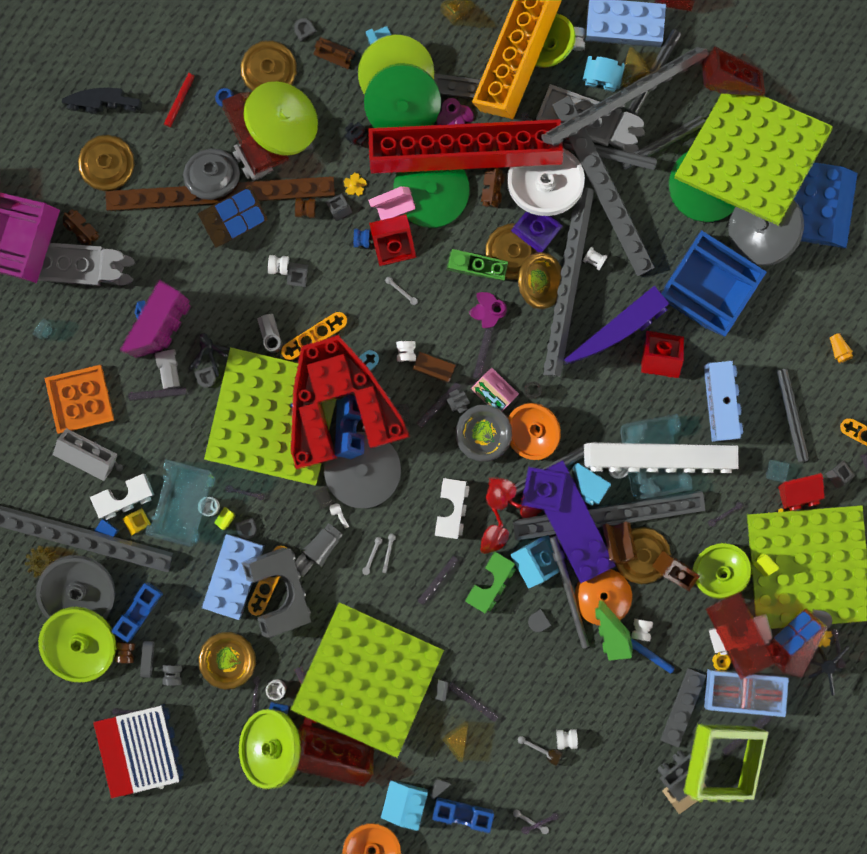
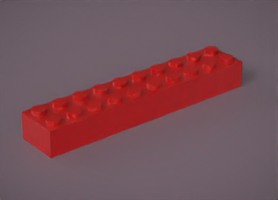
[369,119,563,174]

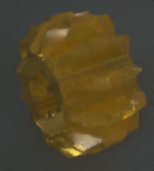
[25,546,57,578]

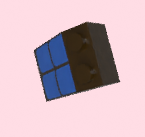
[198,186,268,248]

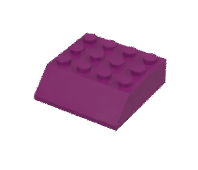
[0,193,60,283]
[121,281,191,358]

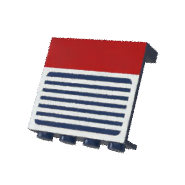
[93,704,184,798]

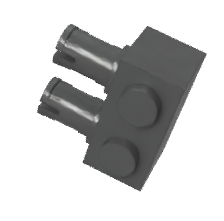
[658,751,709,802]

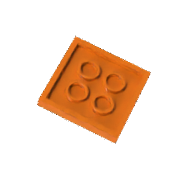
[44,365,115,434]

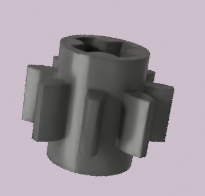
[446,389,470,414]

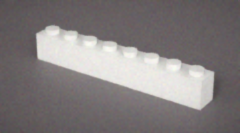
[584,443,738,473]

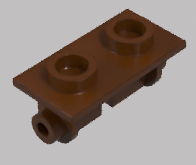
[313,37,355,69]
[481,168,504,208]
[62,209,99,246]

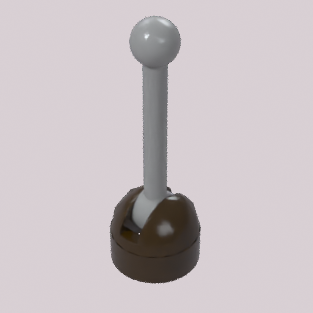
[518,736,563,766]

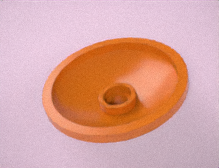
[508,403,561,460]
[574,569,632,625]
[342,823,401,854]

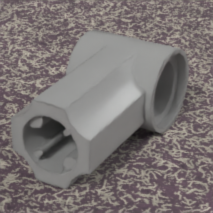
[257,314,283,353]
[155,349,180,389]

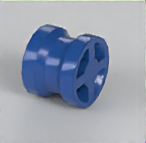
[354,229,370,248]

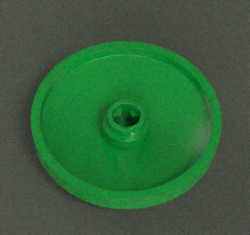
[364,63,441,128]
[669,151,736,222]
[393,169,469,228]

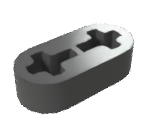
[140,641,155,678]

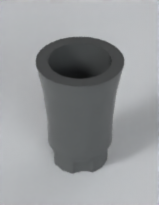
[301,523,343,567]

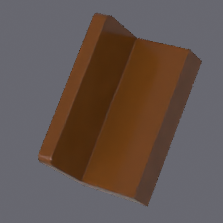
[413,352,456,383]
[603,521,638,565]

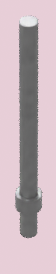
[550,536,589,648]

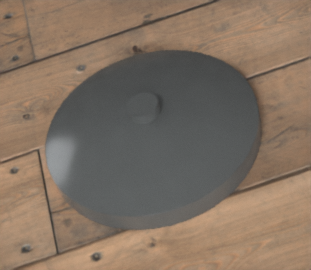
[729,199,804,266]
[324,432,401,508]
[36,555,115,619]

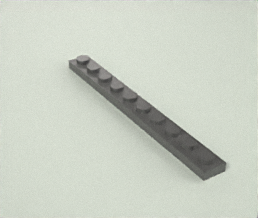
[541,47,709,145]
[552,96,655,276]
[543,188,594,377]
[512,490,705,540]
[0,506,173,572]

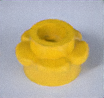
[712,652,731,671]

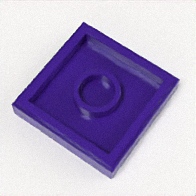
[511,211,563,252]
[521,467,567,512]

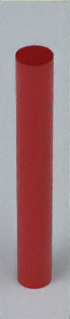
[164,73,195,128]

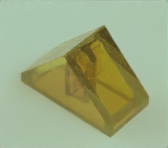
[440,0,475,25]
[621,47,652,87]
[442,721,468,762]

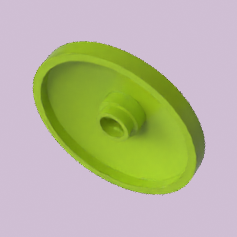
[358,34,434,95]
[244,81,318,155]
[38,607,116,682]
[239,709,300,789]

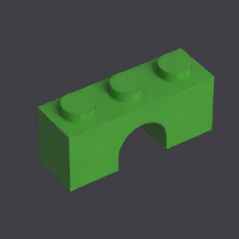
[465,552,516,613]

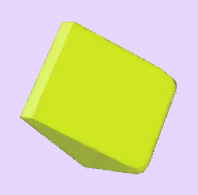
[214,507,236,530]
[753,554,779,577]

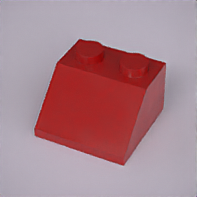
[369,214,416,266]
[641,331,684,378]
[778,473,824,511]

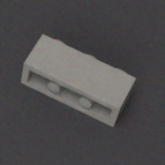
[53,428,117,481]

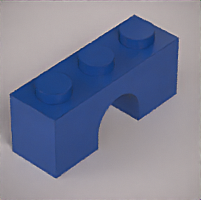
[335,395,364,459]
[111,582,163,642]
[433,797,494,833]

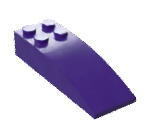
[563,286,669,365]
[544,460,615,583]

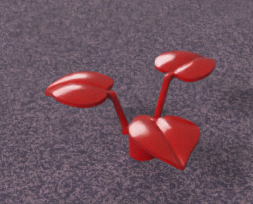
[481,478,543,554]

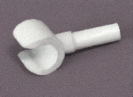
[330,504,349,529]

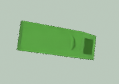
[447,249,508,281]
[595,600,633,661]

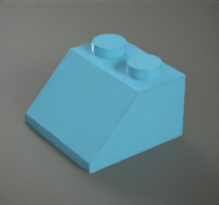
[573,463,611,505]
[510,535,559,588]
[381,780,428,831]

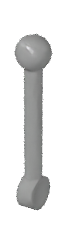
[385,277,417,305]
[382,534,396,573]
[362,537,382,575]
[513,810,549,834]

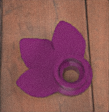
[436,98,474,125]
[469,292,507,328]

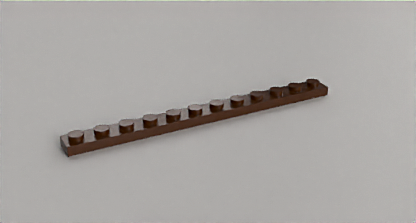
[105,176,335,211]

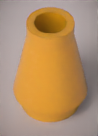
[830,333,853,363]

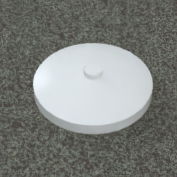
[508,149,585,216]

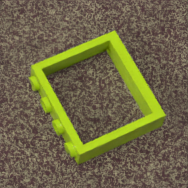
[684,724,768,802]

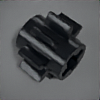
[344,122,368,146]

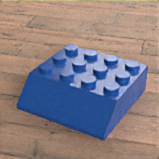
[794,162,857,248]
[661,231,766,337]

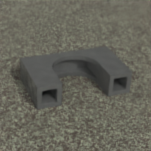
[242,548,311,638]

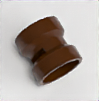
[295,198,316,218]
[114,642,135,663]

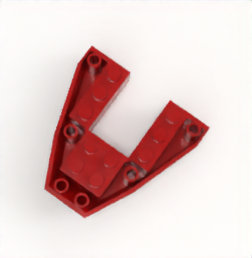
[291,335,410,469]

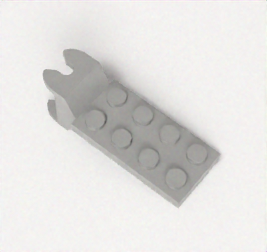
[536,84,645,153]
[38,243,135,286]

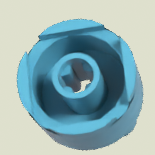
[583,56,625,92]

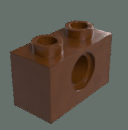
[652,551,700,591]

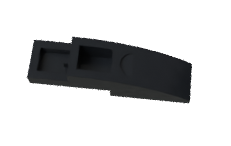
[62,88,142,114]

